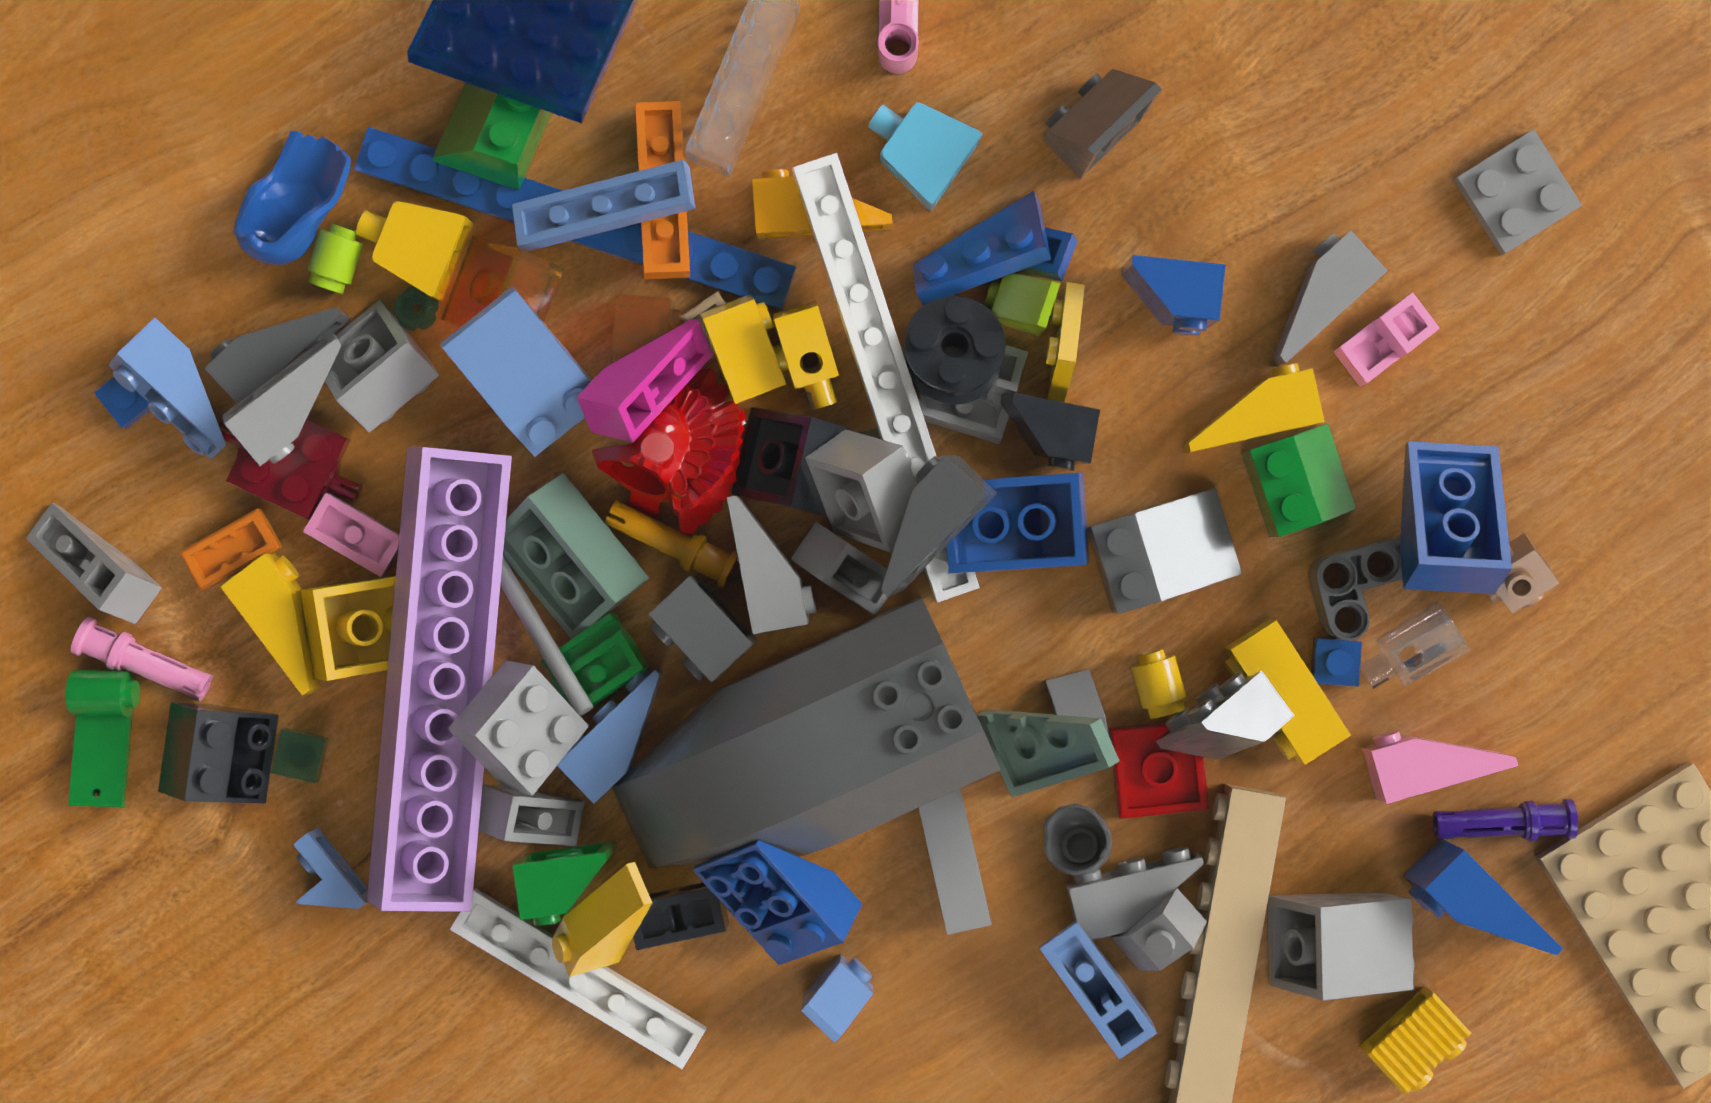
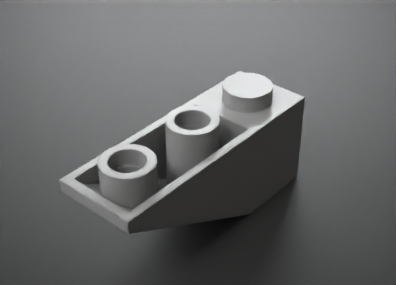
[1065,847,1204,940]

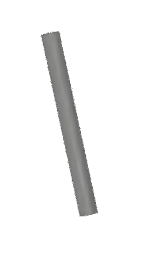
[500,556,593,716]

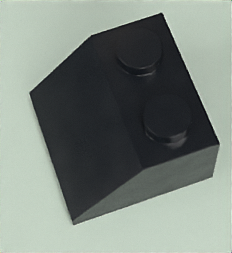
[731,407,850,516]

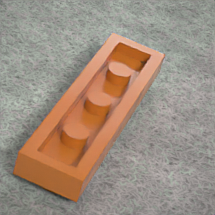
[635,101,690,279]

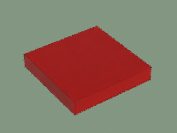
[1109,722,1209,819]

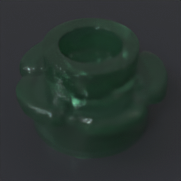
[394,286,439,331]

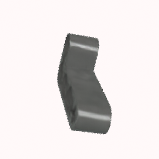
[1308,535,1403,640]

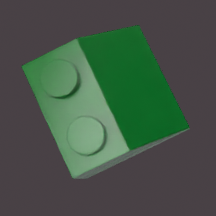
[433,74,551,190]
[1241,424,1356,537]
[512,841,616,926]

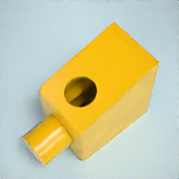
[356,201,474,302]
[773,301,839,410]

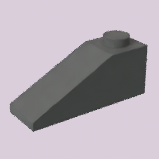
[204,307,351,404]

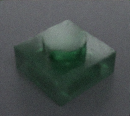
[271,728,329,783]

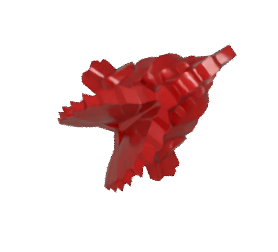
[592,368,747,535]

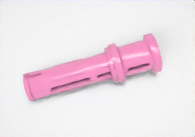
[71,616,213,702]

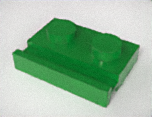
[540,612,650,708]

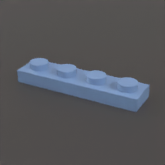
[512,160,696,252]

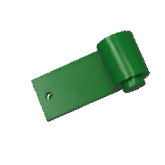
[65,669,140,808]

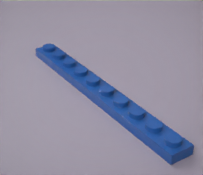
[354,127,796,311]

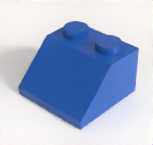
[1122,255,1226,336]

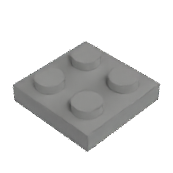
[1453,129,1582,256]

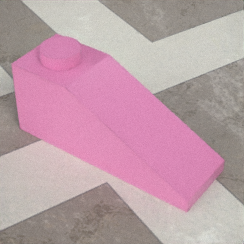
[1361,730,1518,804]

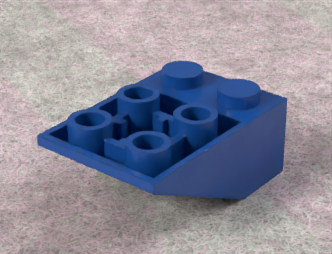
[693,840,862,965]

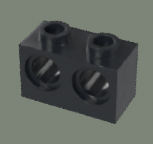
[633,882,729,950]

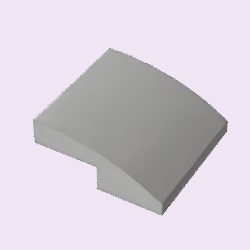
[919,345,1028,444]

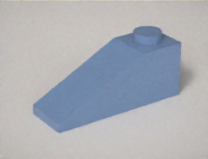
[1039,920,1157,1060]

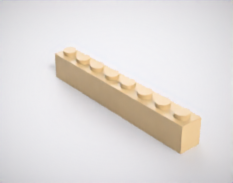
[1165,784,1286,1103]

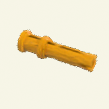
[605,500,739,589]

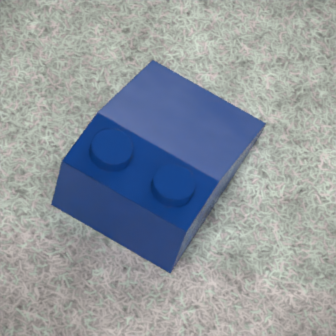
[1400,441,1512,594]
[946,472,1090,574]
[1403,839,1563,955]

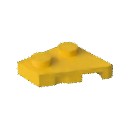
[1045,282,1085,402]

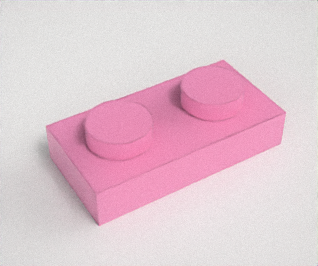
[303,493,400,577]

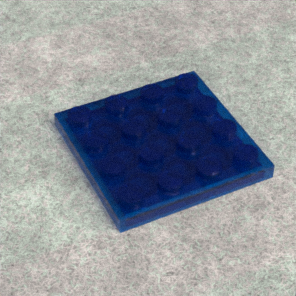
[407,0,637,124]

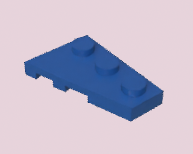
[913,191,1051,306]

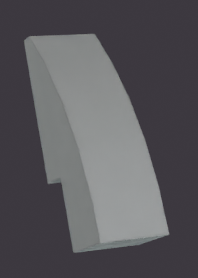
[919,789,992,935]

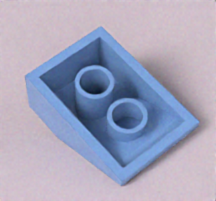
[440,286,592,457]

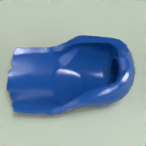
[233,131,351,265]

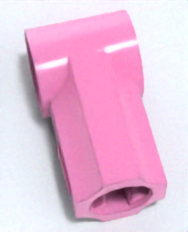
[877,0,919,74]

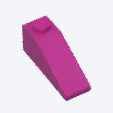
[576,319,713,443]

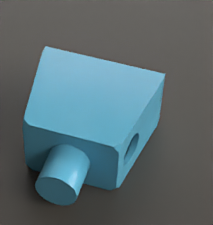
[868,102,983,211]

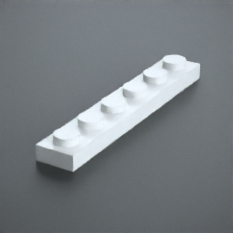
[450,888,707,1069]

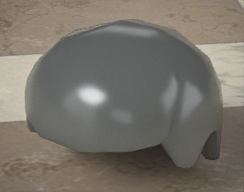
[1043,804,1112,877]

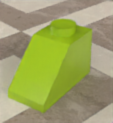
[984,273,1060,337]

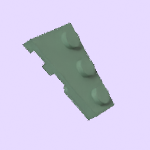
[976,709,1120,797]

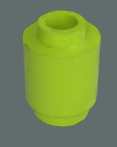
[307,223,364,294]

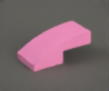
[1333,292,1440,387]

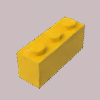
[1224,619,1351,765]

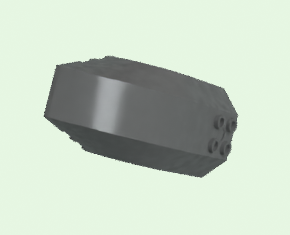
[612,596,1001,868]

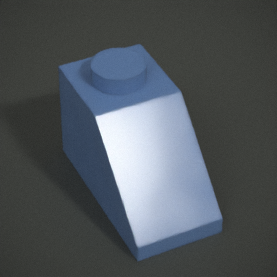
[801,954,873,1043]

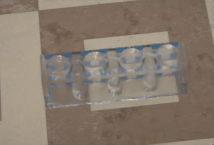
[684,0,800,177]

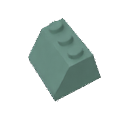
[503,473,649,639]

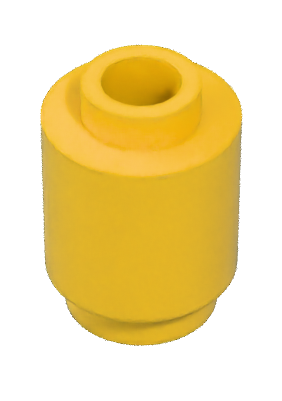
[1131,649,1187,719]

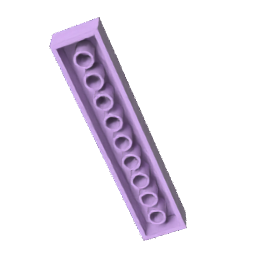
[367,447,512,912]

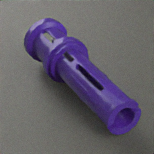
[1433,798,1578,841]

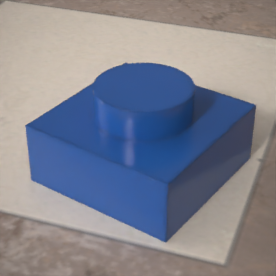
[1020,227,1078,281]
[94,377,150,429]
[1311,638,1362,687]

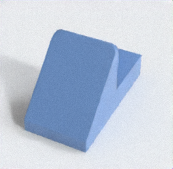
[293,828,368,909]

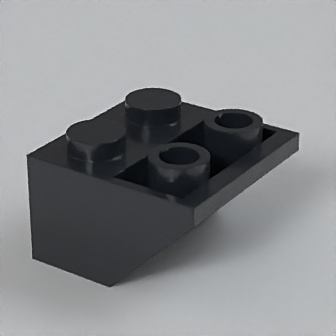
[158,702,279,804]

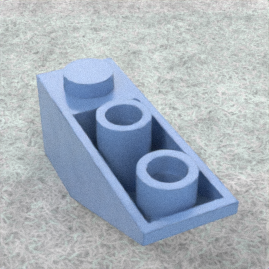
[108,317,226,459]
[557,668,664,804]

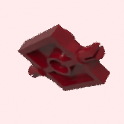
[219,419,363,520]

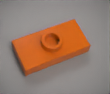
[179,508,283,592]

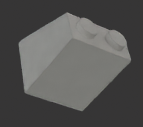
[1267,893,1415,1001]

